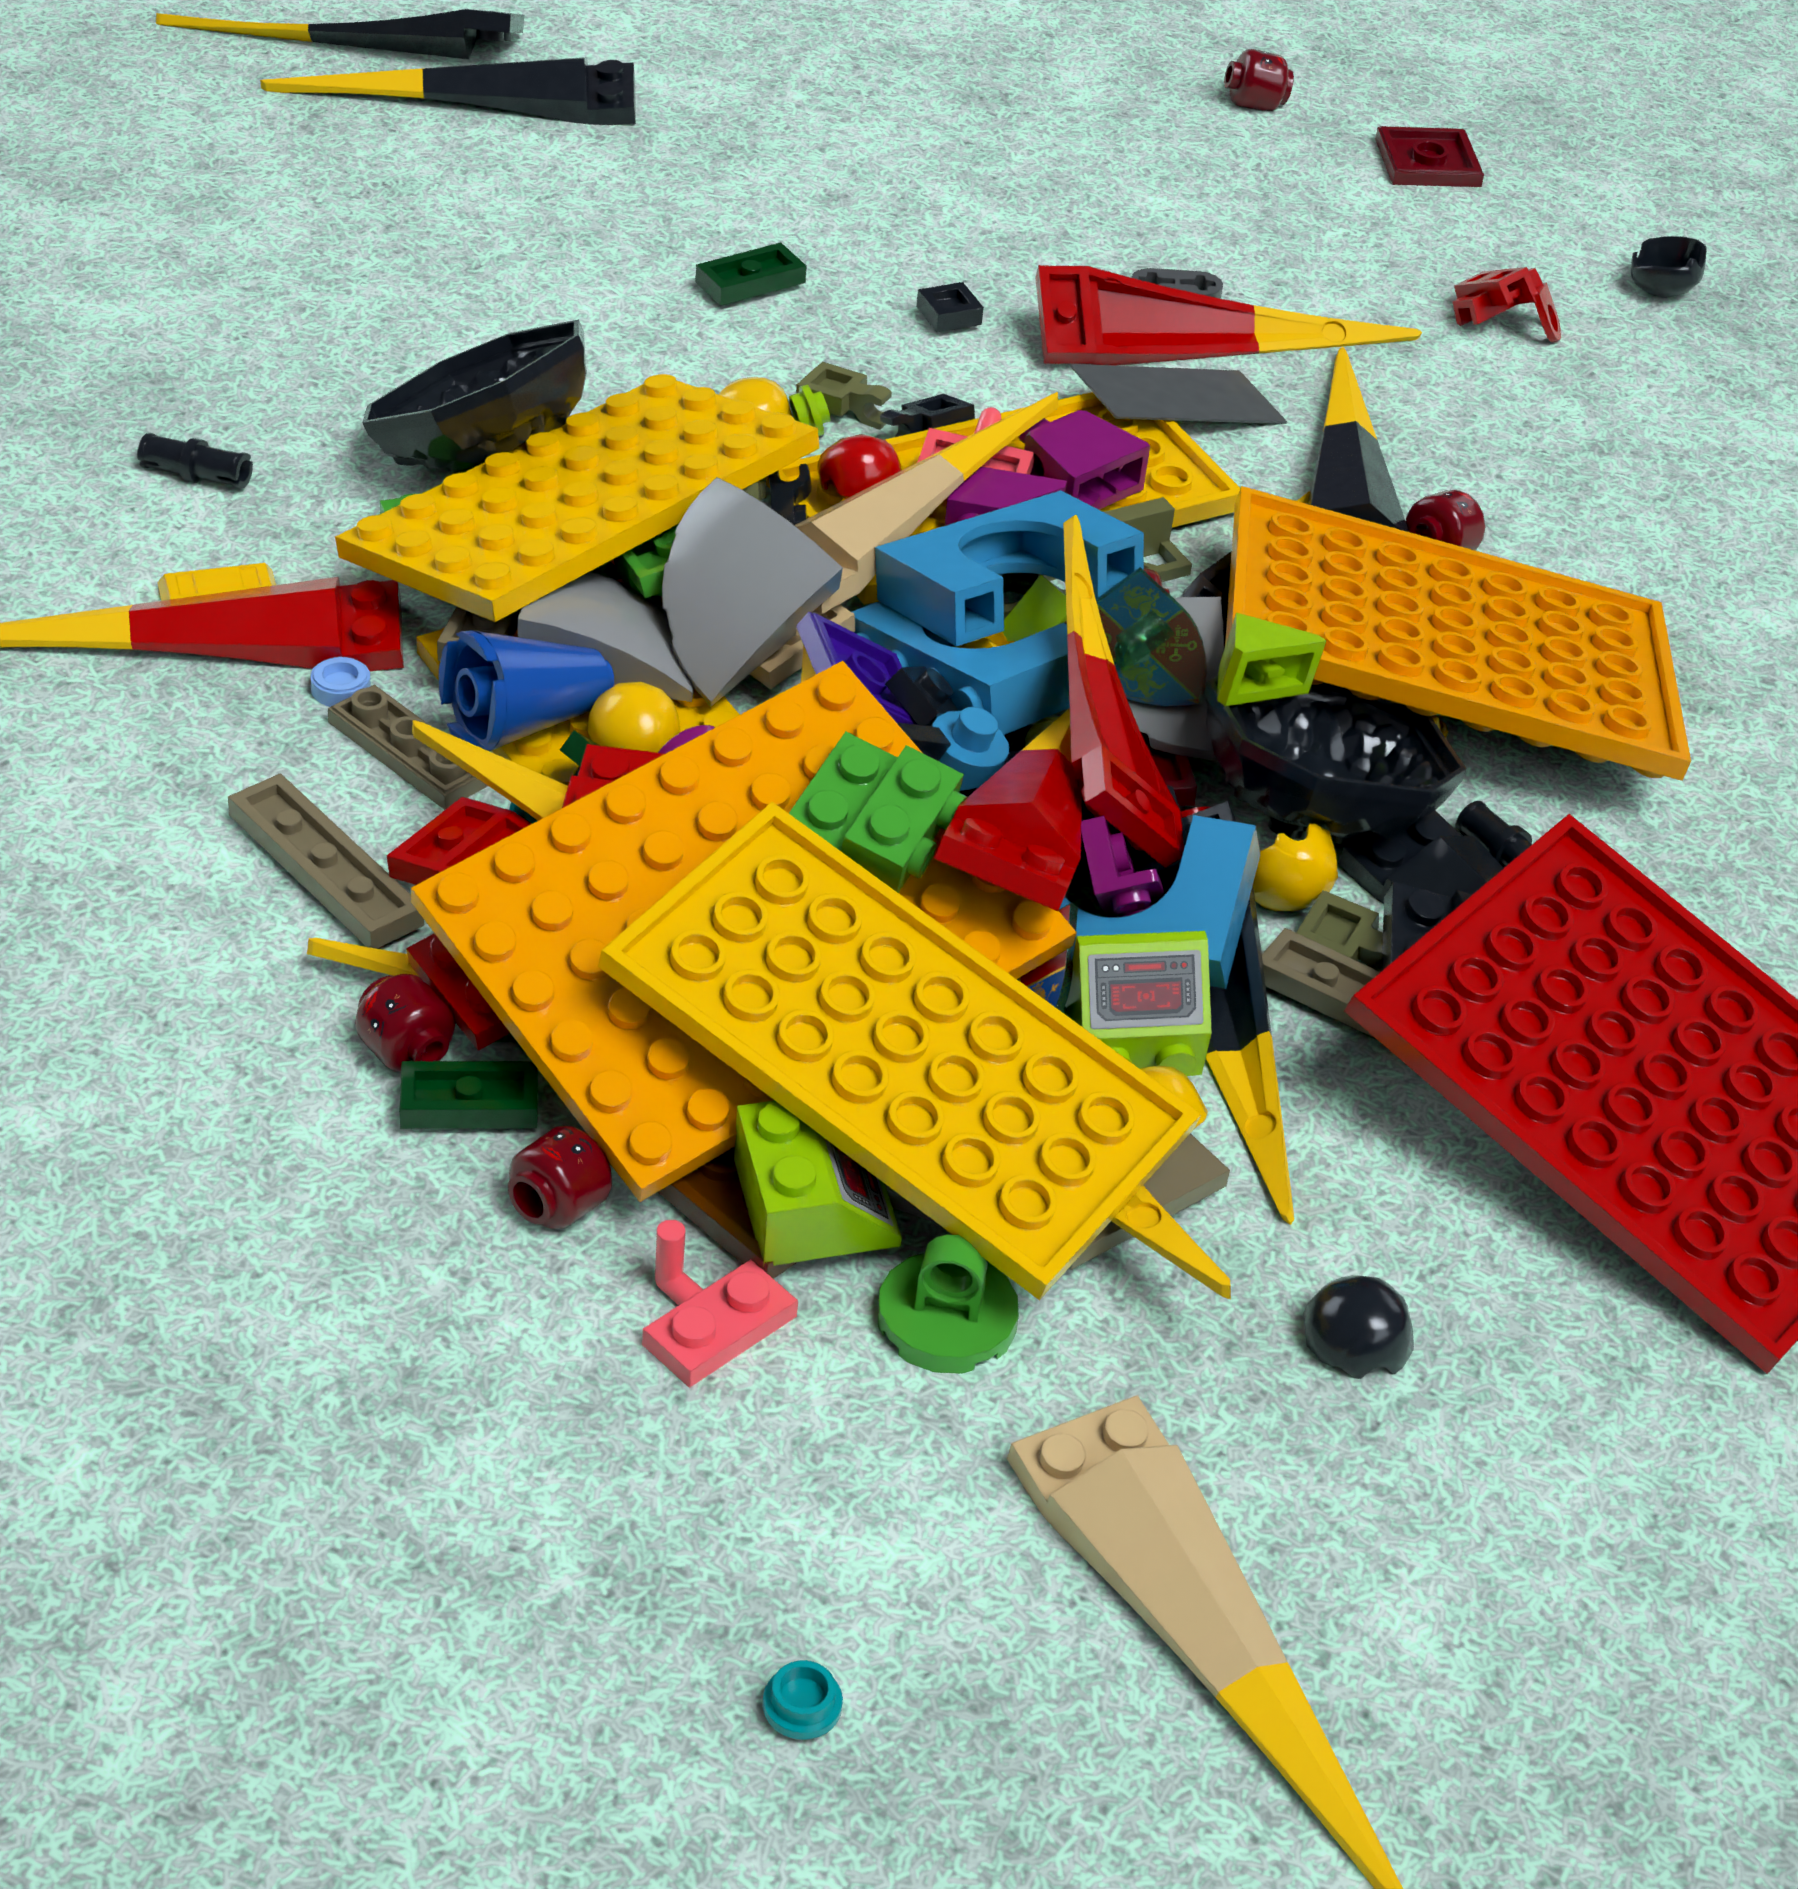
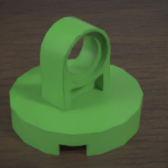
[878,1235,1019,1374]

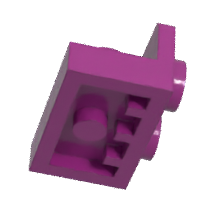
[1081,816,1166,918]

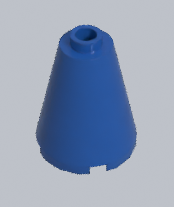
[439,630,614,751]

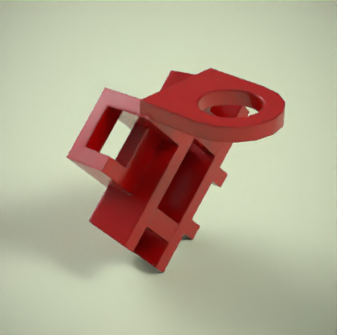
[1452,267,1561,343]

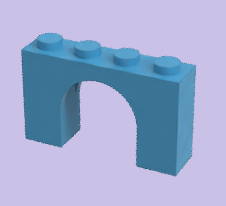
[875,490,1144,647]
[852,601,1070,735]
[1059,815,1261,989]

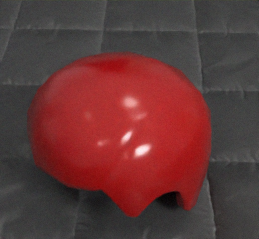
[817,434,902,497]

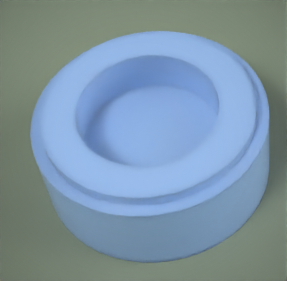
[311,657,371,707]

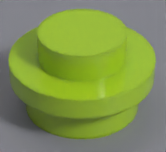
[789,384,831,436]

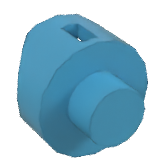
[932,707,1009,791]

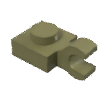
[796,361,892,430]
[1296,890,1383,972]

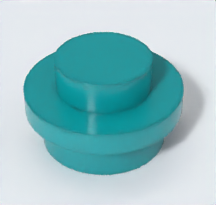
[763,1660,843,1740]

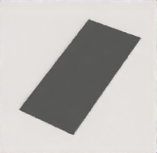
[1070,364,1287,424]

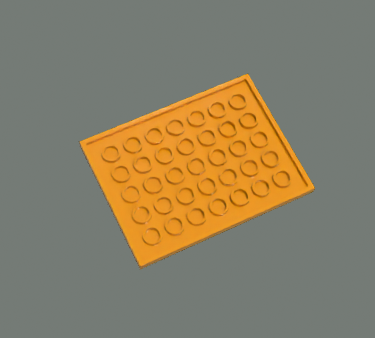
[1225,486,1691,781]
[411,661,1077,1202]

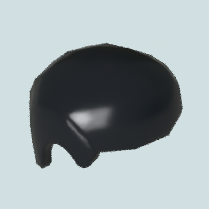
[1631,236,1707,298]
[1303,1275,1414,1379]

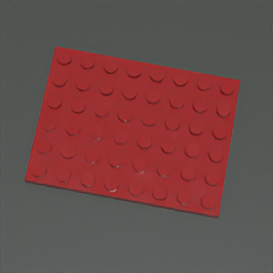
[1344,814,1798,1374]

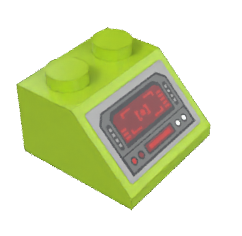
[1063,931,1212,1076]
[734,1100,902,1267]

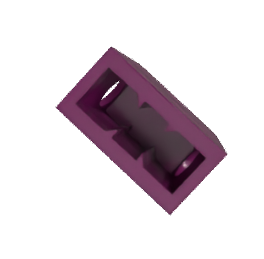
[1018,410,1150,509]

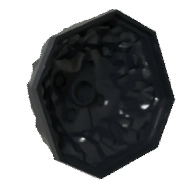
[362,319,587,474]
[1204,675,1467,846]

